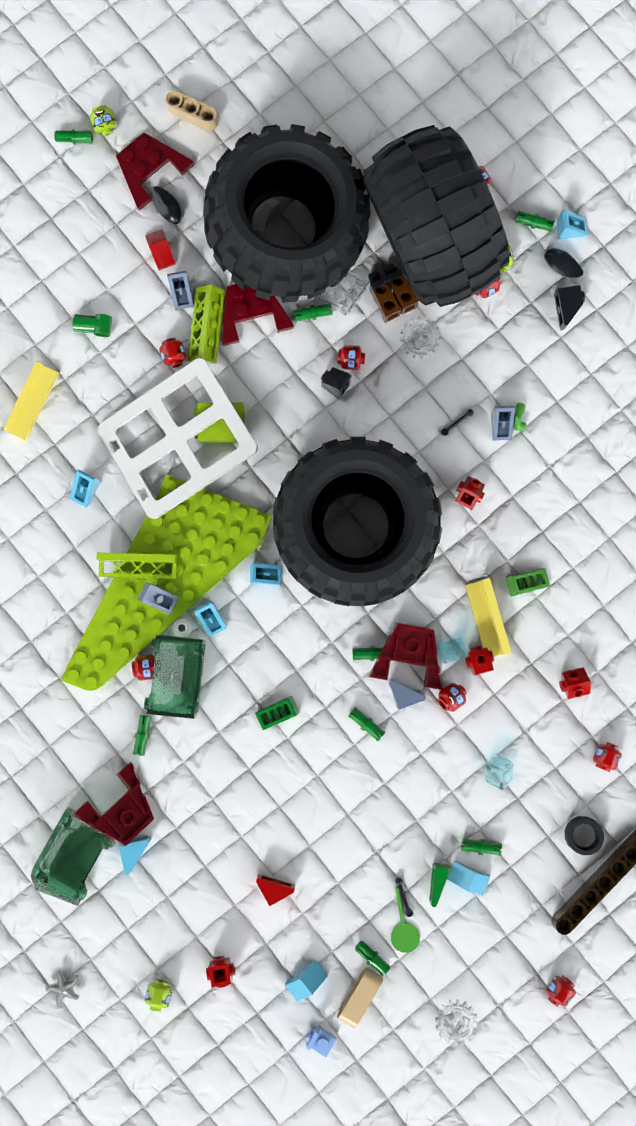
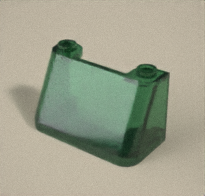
[144,635,206,719]
[31,807,115,906]

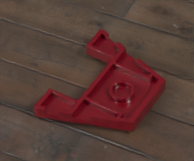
[116,133,194,211]
[222,284,294,346]
[369,623,442,690]
[72,762,154,847]

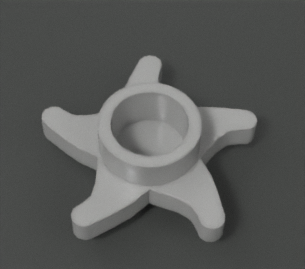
[45,970,79,1007]

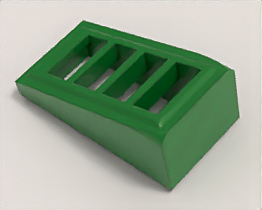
[255,696,300,730]
[429,863,450,907]

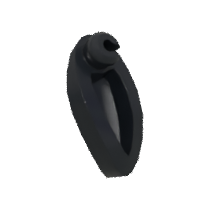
[152,186,181,224]
[544,248,583,278]

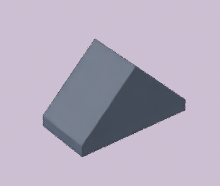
[167,271,194,310]
[491,406,515,441]
[388,680,426,709]

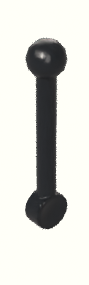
[441,409,474,436]
[395,877,413,917]

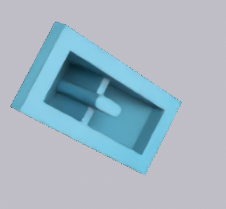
[556,210,588,239]
[70,469,101,508]
[250,563,282,585]
[194,601,227,637]
[119,836,152,876]
[447,861,490,895]
[285,960,328,1001]

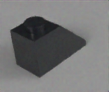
[554,285,585,331]
[321,367,352,400]

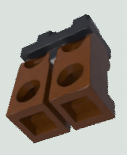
[368,263,418,323]

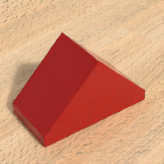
[145,229,176,271]
[256,874,295,907]

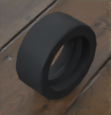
[564,816,604,855]

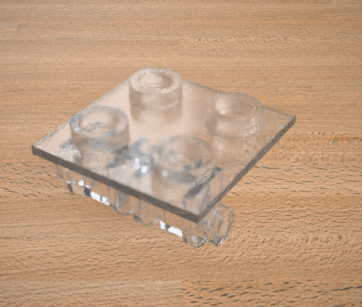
[319,273,369,315]

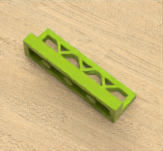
[187,284,225,364]
[96,552,177,579]

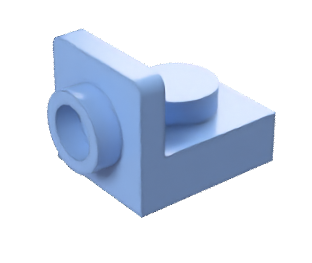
[304,1025,336,1057]

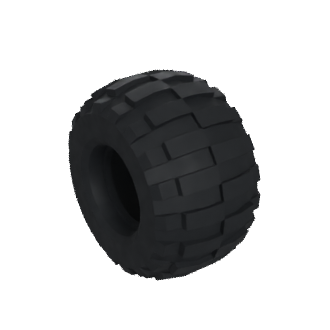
[203,124,371,303]
[363,125,510,307]
[272,436,442,607]

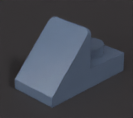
[137,582,179,614]

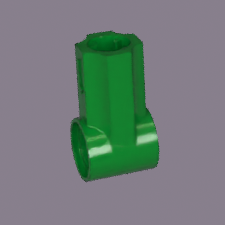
[73,314,112,337]

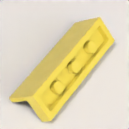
[4,361,59,441]
[465,578,512,657]

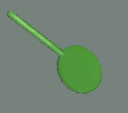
[391,886,420,953]

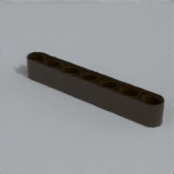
[551,830,636,935]

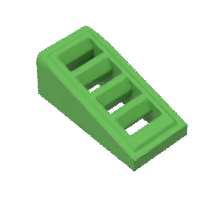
[506,568,550,597]

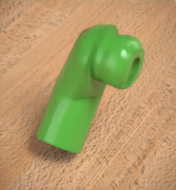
[513,403,527,432]

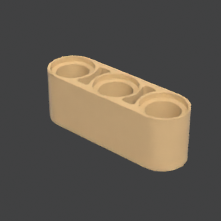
[166,91,218,131]
[337,967,383,1029]

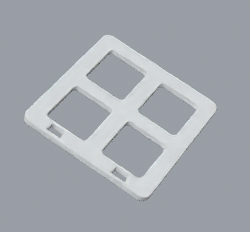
[98,358,258,519]

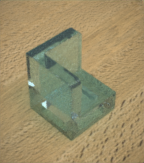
[438,637,468,664]
[486,754,514,790]

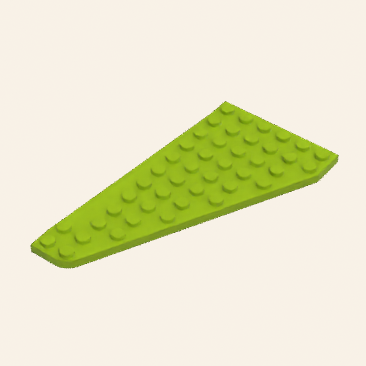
[61,474,273,691]

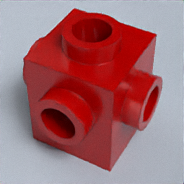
[455,476,485,510]
[465,645,494,675]
[559,667,591,699]
[206,956,236,988]

